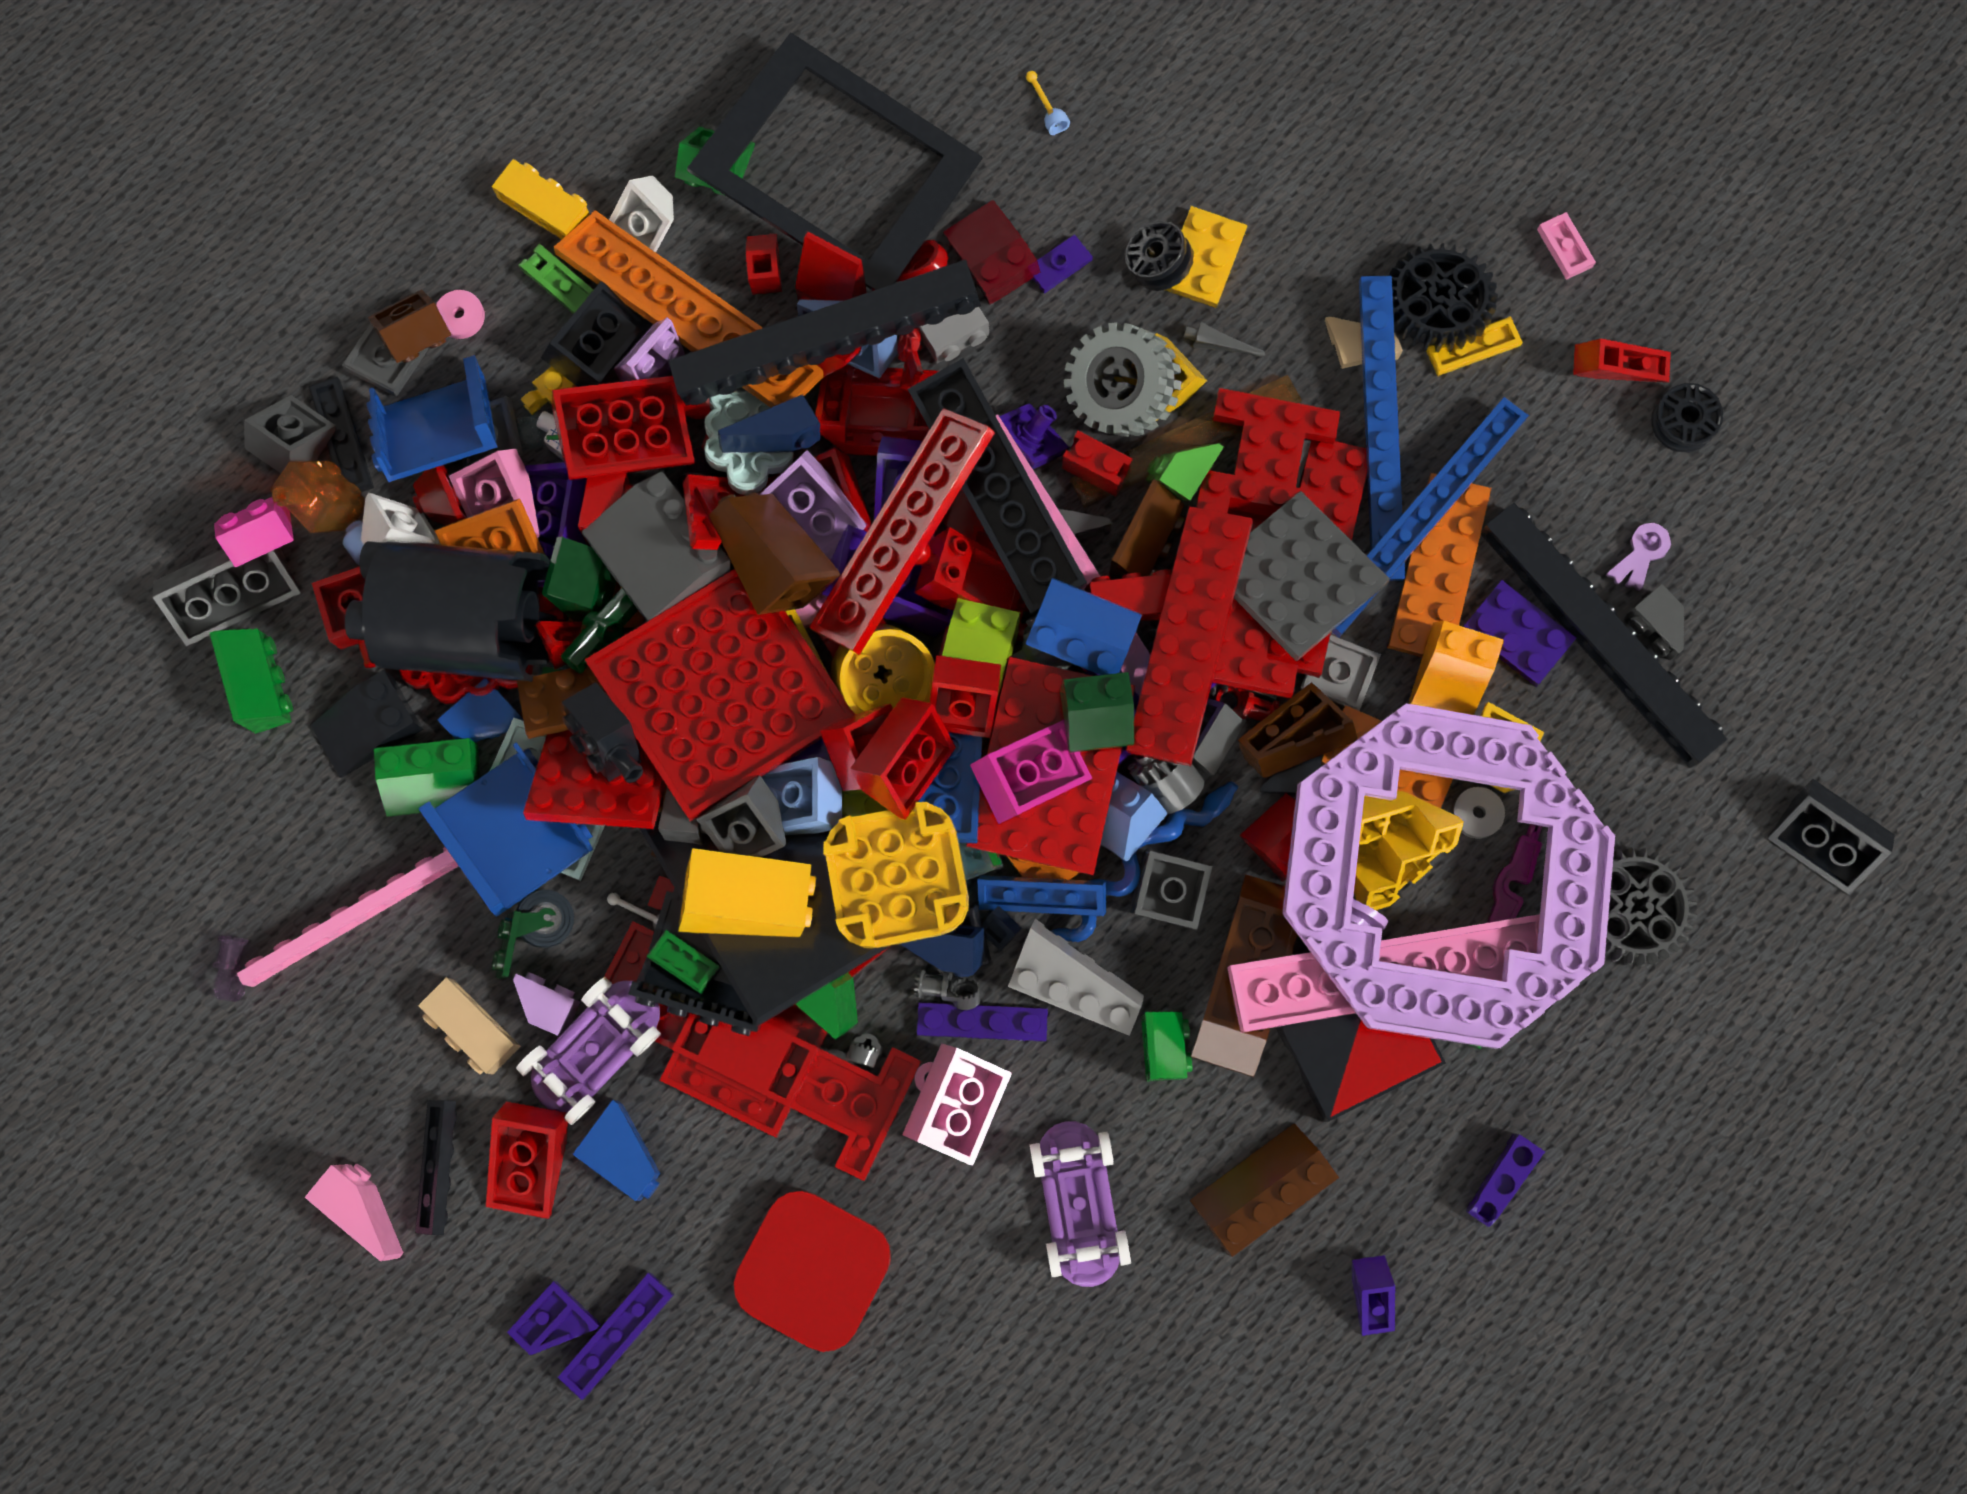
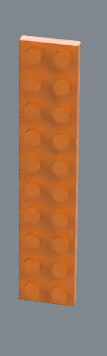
[554,210,824,408]

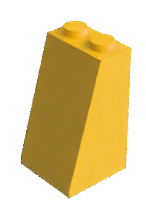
[678,848,816,937]

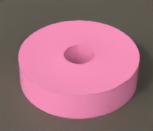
[436,290,485,339]

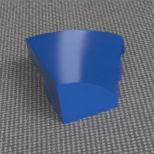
[437,678,524,743]

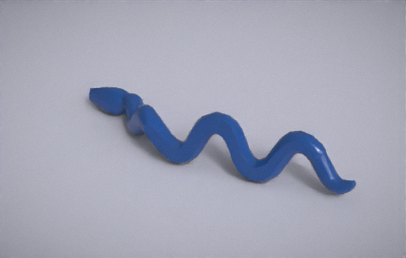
[1051,781,1238,942]

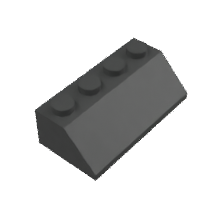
[152,547,301,647]

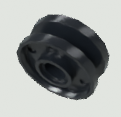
[1125,221,1194,291]
[1651,383,1723,453]

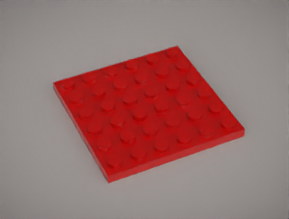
[585,569,855,821]

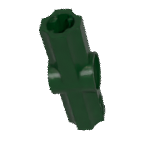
[560,588,638,674]

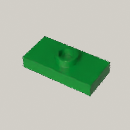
[647,930,720,994]

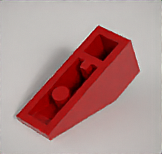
[1573,338,1671,383]

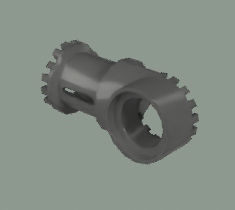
[914,970,980,1010]
[846,1033,882,1068]

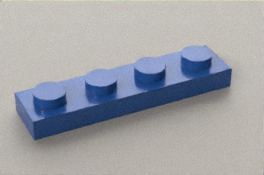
[977,875,1106,916]

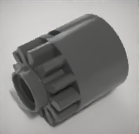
[1128,754,1204,814]

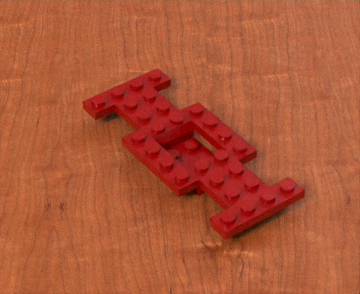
[1196,388,1340,698]
[604,921,922,1181]

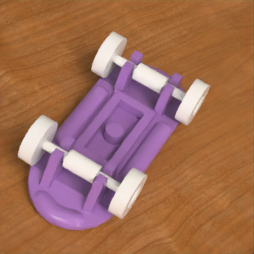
[516,977,661,1125]
[1029,1121,1131,1287]

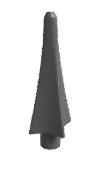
[1183,322,1265,357]

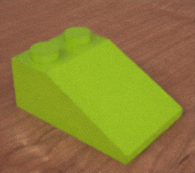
[942,598,1020,711]

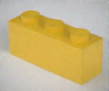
[492,159,590,240]

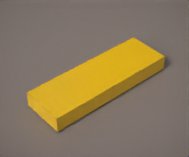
[1426,316,1523,376]

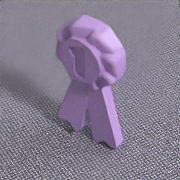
[1606,523,1671,591]

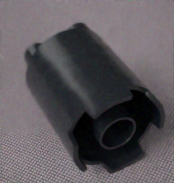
[345,541,557,682]

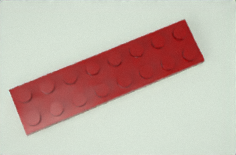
[809,408,995,655]
[1267,440,1367,678]
[1126,506,1253,767]

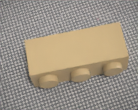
[418,977,521,1075]

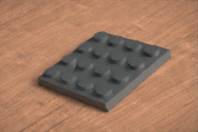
[1234,491,1390,662]

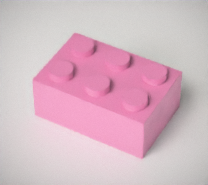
[902,1043,1011,1166]

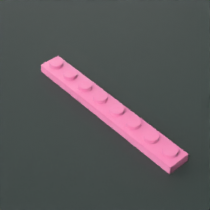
[237,847,458,987]

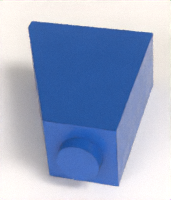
[573,1100,661,1201]

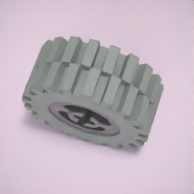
[1064,323,1181,437]

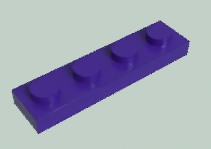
[917,1003,1048,1042]
[557,1272,675,1400]

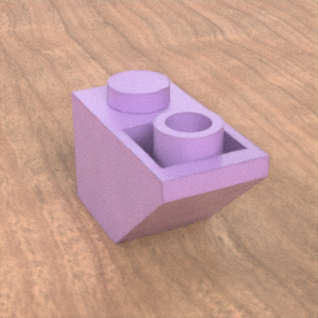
[513,972,580,1036]

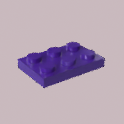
[1463,580,1576,687]

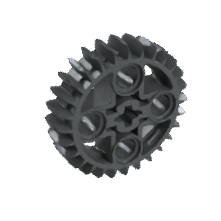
[1605,847,1697,967]

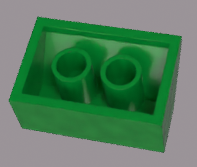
[210,629,293,734]
[374,738,480,817]

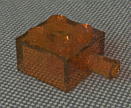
[270,461,365,533]

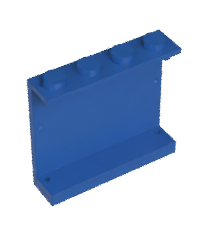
[367,355,497,482]
[418,742,593,917]

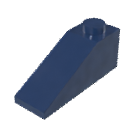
[718,394,820,453]
[900,925,984,977]

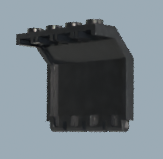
[628,888,761,1036]

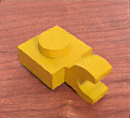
[521,366,576,415]

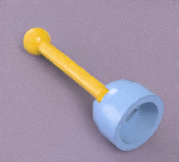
[1026,71,1070,135]

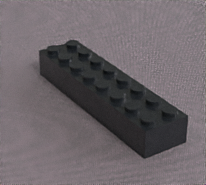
[908,358,1087,616]

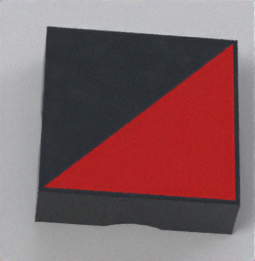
[1275,1013,1446,1122]

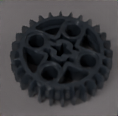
[1389,243,1498,353]

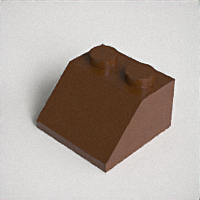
[368,289,452,363]

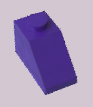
[1352,1255,1395,1336]

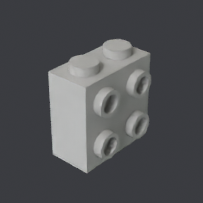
[917,307,989,364]

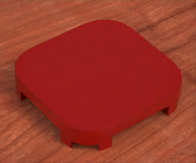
[734,1191,891,1352]

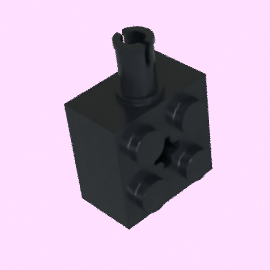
[562,682,643,783]

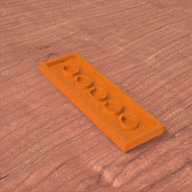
[1387,473,1491,657]

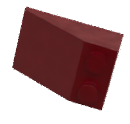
[943,200,1040,305]

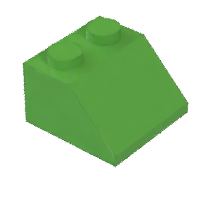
[1145,443,1223,500]

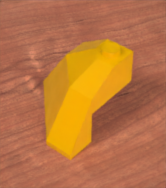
[1354,791,1464,910]

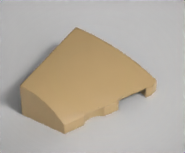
[1325,317,1403,369]

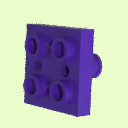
[999,403,1069,469]

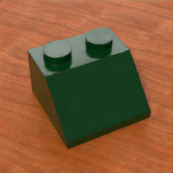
[542,537,617,622]
[1060,672,1134,753]

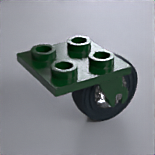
[491,890,574,979]

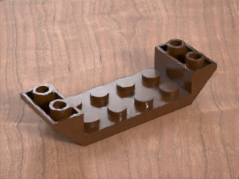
[1191,874,1298,1078]

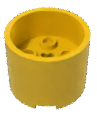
[831,623,935,714]

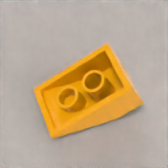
[1408,621,1504,715]

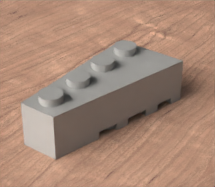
[1008,919,1144,1036]

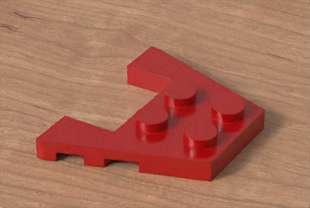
[683,474,747,550]

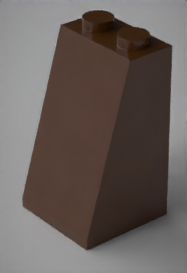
[709,493,840,615]

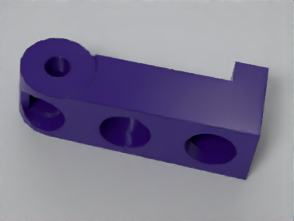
[1466,1133,1545,1227]

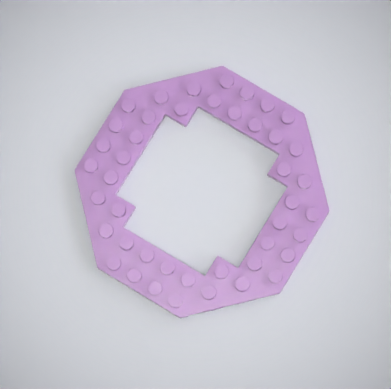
[1282,703,1615,1049]

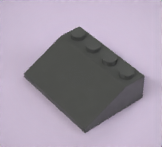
[582,472,731,622]

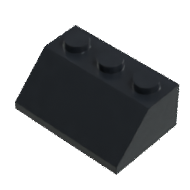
[1767,779,1895,895]

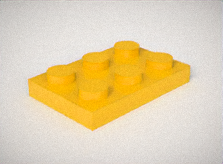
[1166,206,1248,308]

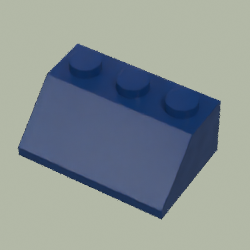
[1025,578,1142,675]

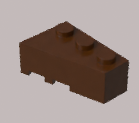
[1238,682,1357,778]

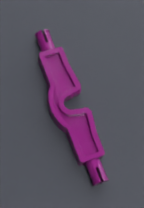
[1487,824,1543,923]

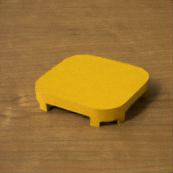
[823,802,969,948]

